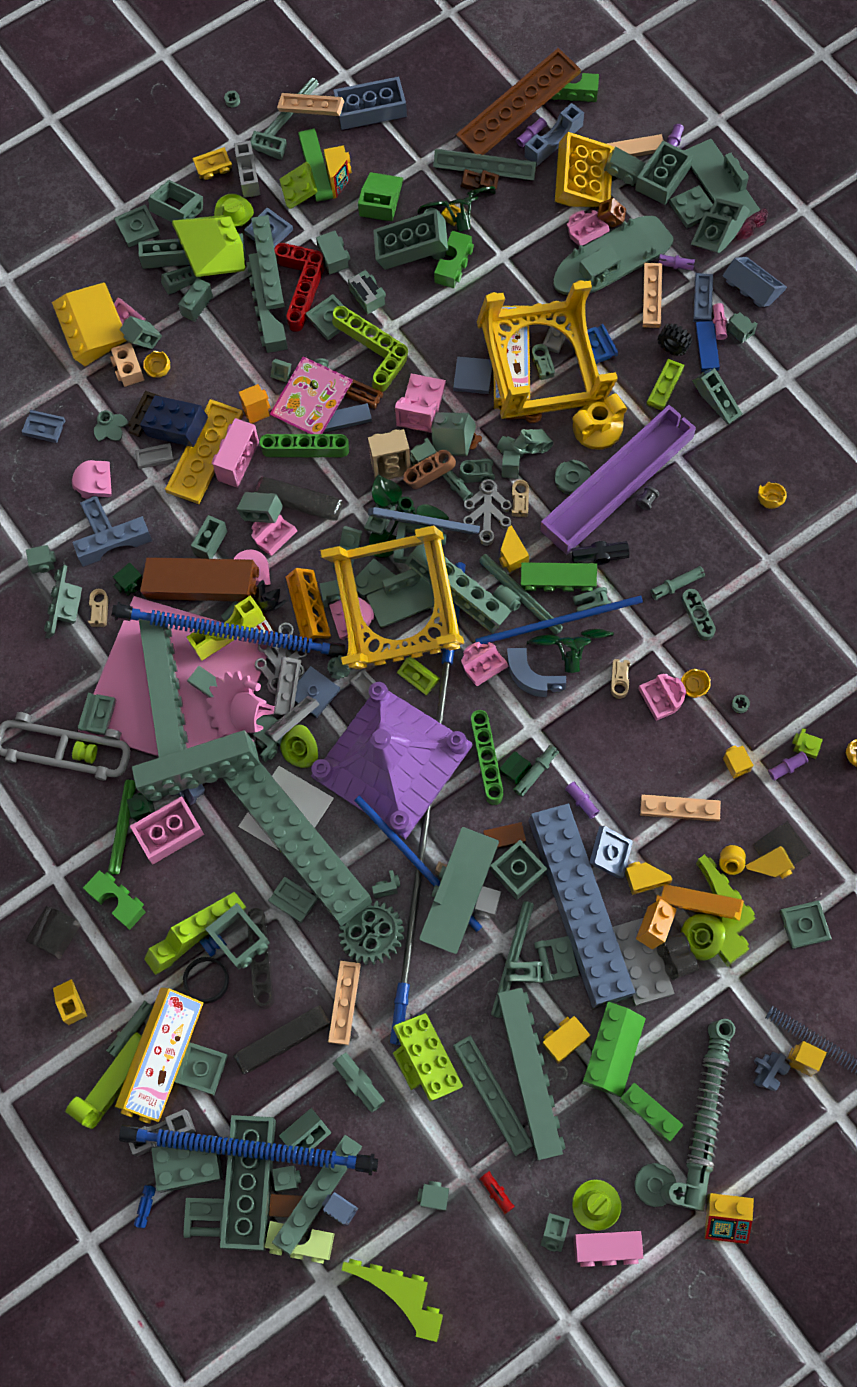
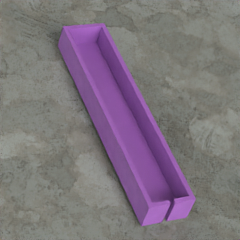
[540,405,696,555]

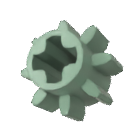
[327,655,351,680]

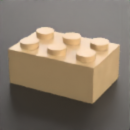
[368,429,411,479]

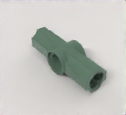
[332,1052,385,1113]

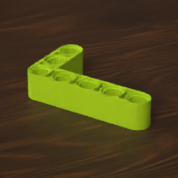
[332,306,408,392]
[65,1032,142,1129]

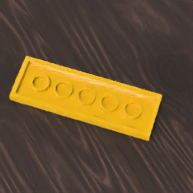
[165,399,244,504]

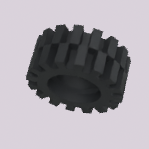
[657,323,692,356]

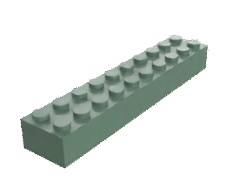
[221,761,372,927]

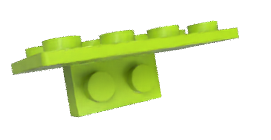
[393,1013,463,1102]

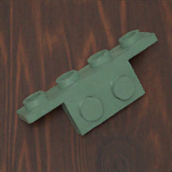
[44,565,82,639]

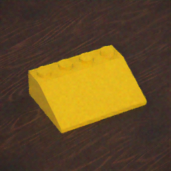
[555,132,614,207]
[52,283,127,367]

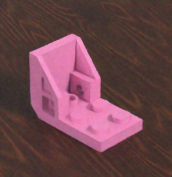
[395,374,446,433]

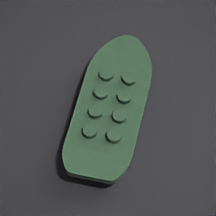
[553,216,674,295]

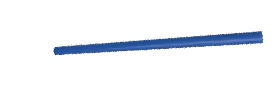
[475,595,643,644]
[354,795,482,932]

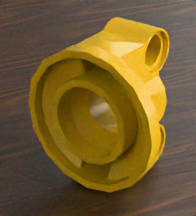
[572,394,627,450]

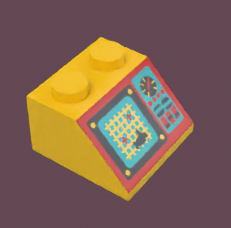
[324,145,352,199]
[705,1193,754,1244]

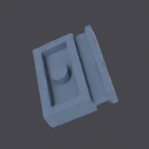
[22,410,65,443]

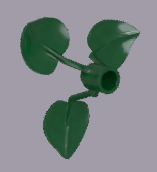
[417,186,496,231]
[369,474,449,558]
[527,629,614,673]

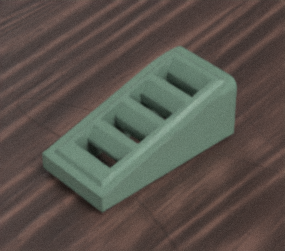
[250,131,287,160]
[161,266,201,295]

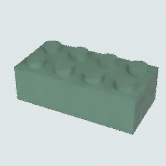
[373,209,448,270]

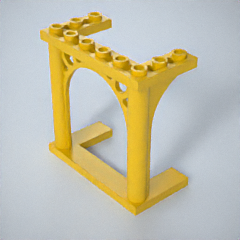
[477,280,618,419]
[320,525,464,670]

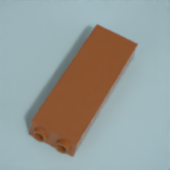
[140,558,260,602]

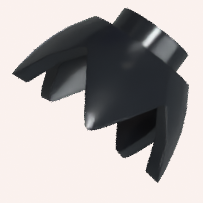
[254,580,287,613]

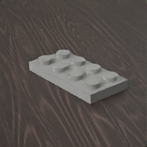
[612,918,675,1007]

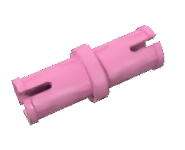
[712,303,727,340]

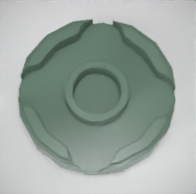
[554,460,591,495]
[634,1163,676,1207]

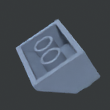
[723,257,787,307]

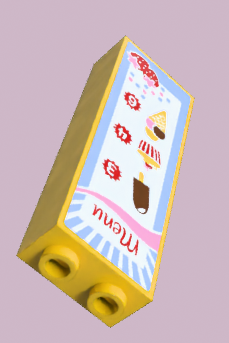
[494,306,530,410]
[115,988,203,1124]

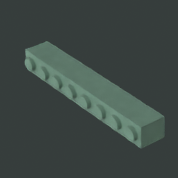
[497,988,565,1161]

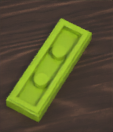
[646,359,684,411]

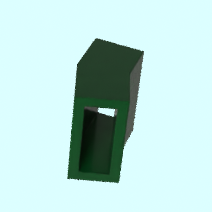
[499,751,532,785]

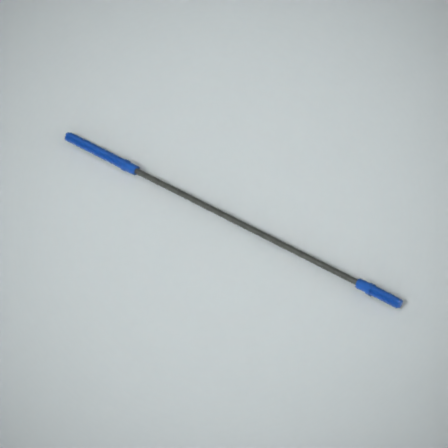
[390,562,466,1045]

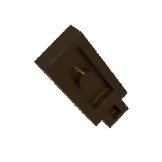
[128,391,162,437]

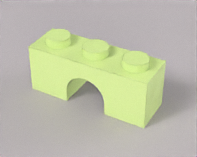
[265,1221,334,1264]

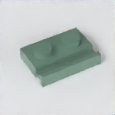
[78,693,116,735]
[268,877,318,923]

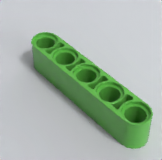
[298,128,333,202]
[259,434,350,457]
[471,710,503,805]

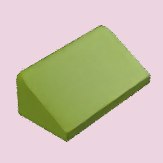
[397,657,440,695]

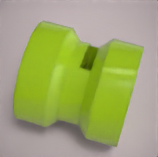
[72,741,98,764]

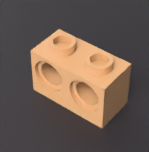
[110,343,144,387]

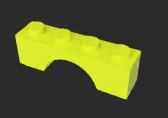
[187,595,266,661]

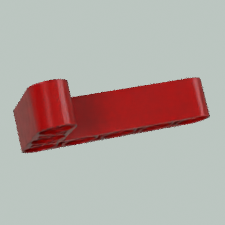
[274,243,324,332]

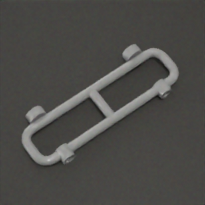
[0,712,131,781]

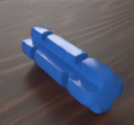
[134,1185,156,1228]

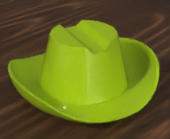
[214,194,254,228]
[280,725,318,768]
[680,914,725,961]
[572,1180,621,1231]

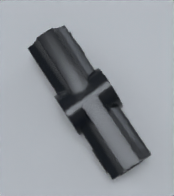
[571,541,630,565]

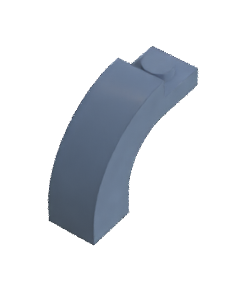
[507,648,566,697]

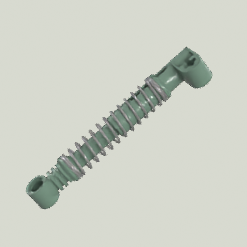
[661,1019,735,1212]

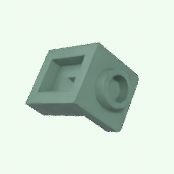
[253,731,278,762]
[372,870,400,899]
[541,1213,570,1252]

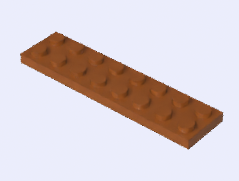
[456,48,581,155]

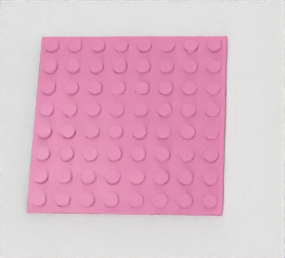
[78,596,273,757]

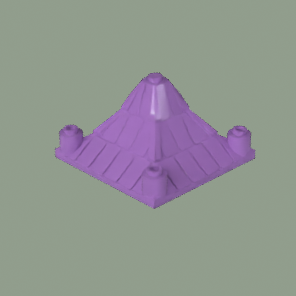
[311,682,473,840]

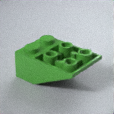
[358,172,403,221]

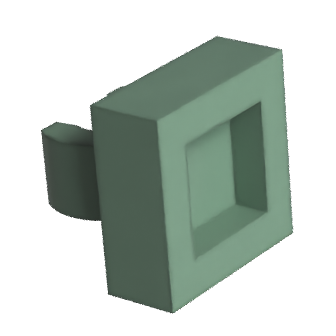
[270,359,292,383]

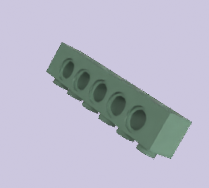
[405,544,511,634]

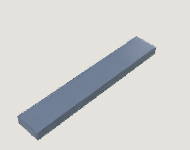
[368,507,480,534]

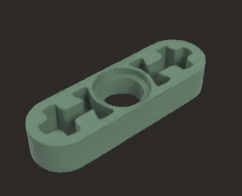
[682,589,716,640]

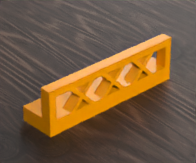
[286,568,331,641]
[656,884,744,921]

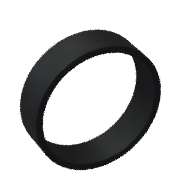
[183,957,229,1003]

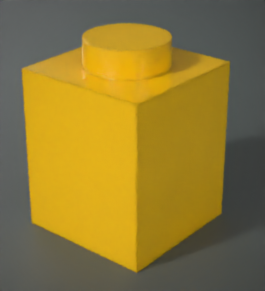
[723,745,754,779]

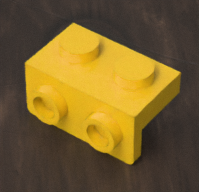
[193,147,232,180]

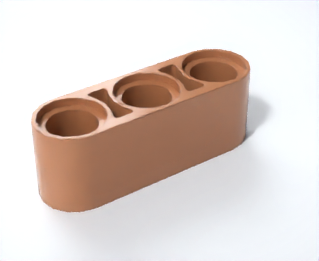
[403,450,456,489]

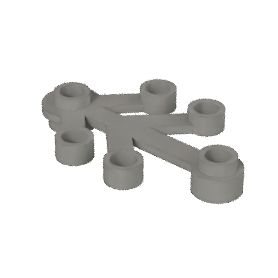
[463,479,512,546]
[255,623,307,694]

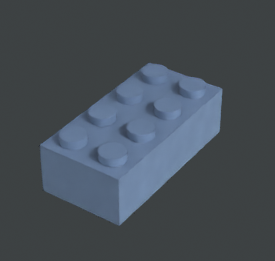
[333,77,407,130]

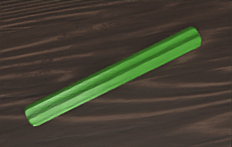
[108,780,136,875]

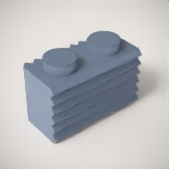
[322,1192,358,1226]

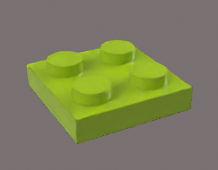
[279,162,318,209]

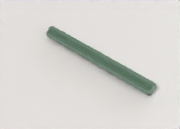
[256,78,318,152]
[479,554,563,635]
[491,901,534,1018]

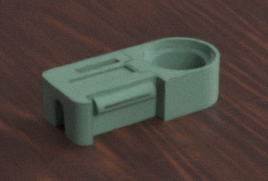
[532,344,555,380]

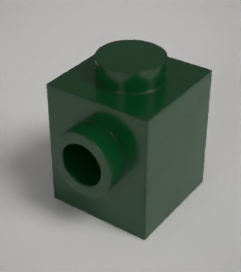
[112,563,143,596]
[127,793,155,822]

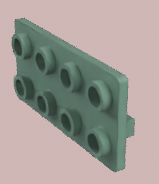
[366,569,434,628]

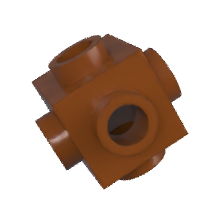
[597,198,626,228]

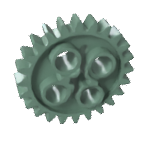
[338,901,404,965]

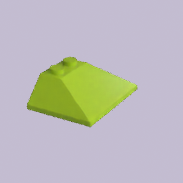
[172,215,245,277]

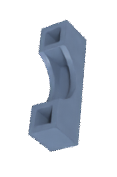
[525,103,584,167]
[72,516,152,567]

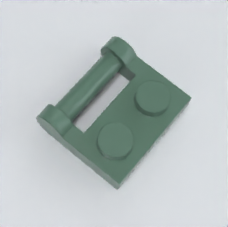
[534,936,579,983]
[183,1198,224,1239]

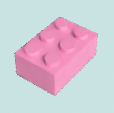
[212,418,259,488]
[130,796,204,865]
[573,1231,644,1267]

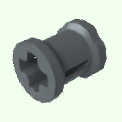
[636,486,659,511]

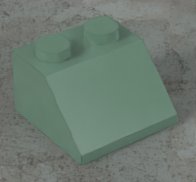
[431,412,476,456]

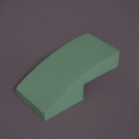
[364,504,396,535]

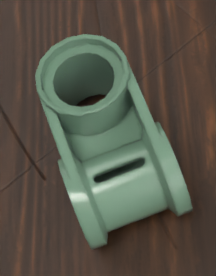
[459,458,495,483]

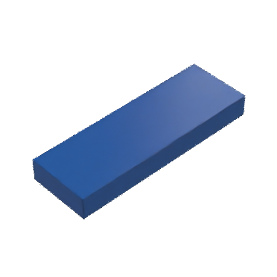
[695,321,720,372]

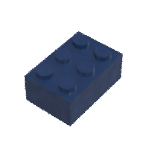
[140,395,208,447]

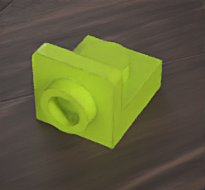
[792,728,823,759]

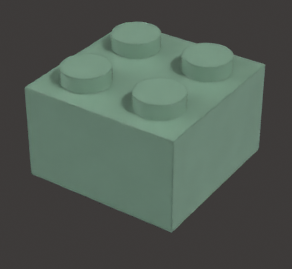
[490,840,547,900]

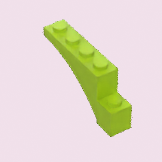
[696,854,756,967]
[144,892,246,975]
[341,1258,443,1342]

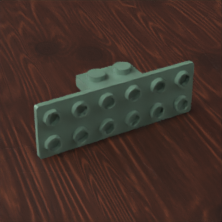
[684,139,763,226]
[419,827,499,954]

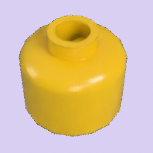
[719,845,746,875]

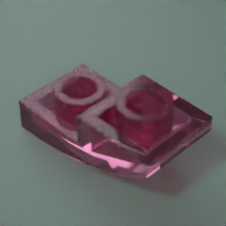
[736,208,769,241]

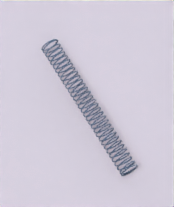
[765,1006,857,1075]

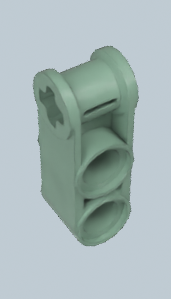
[510,429,554,454]

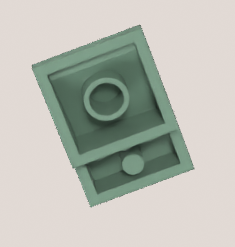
[691,198,750,253]

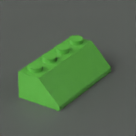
[582,1002,646,1098]

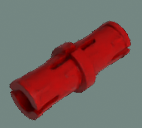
[479,1171,515,1215]

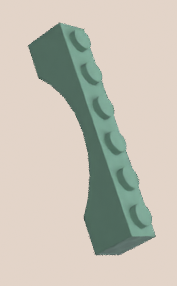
[246,253,288,353]

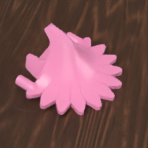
[206,671,274,742]

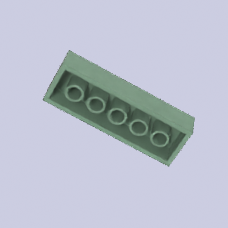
[132,730,260,801]
[220,1115,276,1251]

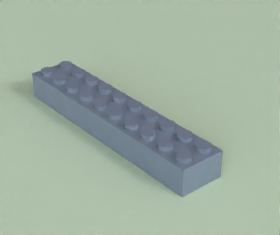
[528,803,635,1009]

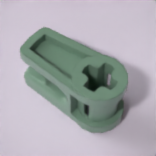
[573,587,611,612]
[505,961,543,983]

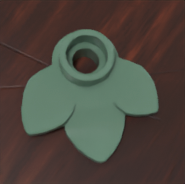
[94,410,128,441]

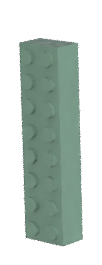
[139,613,188,758]

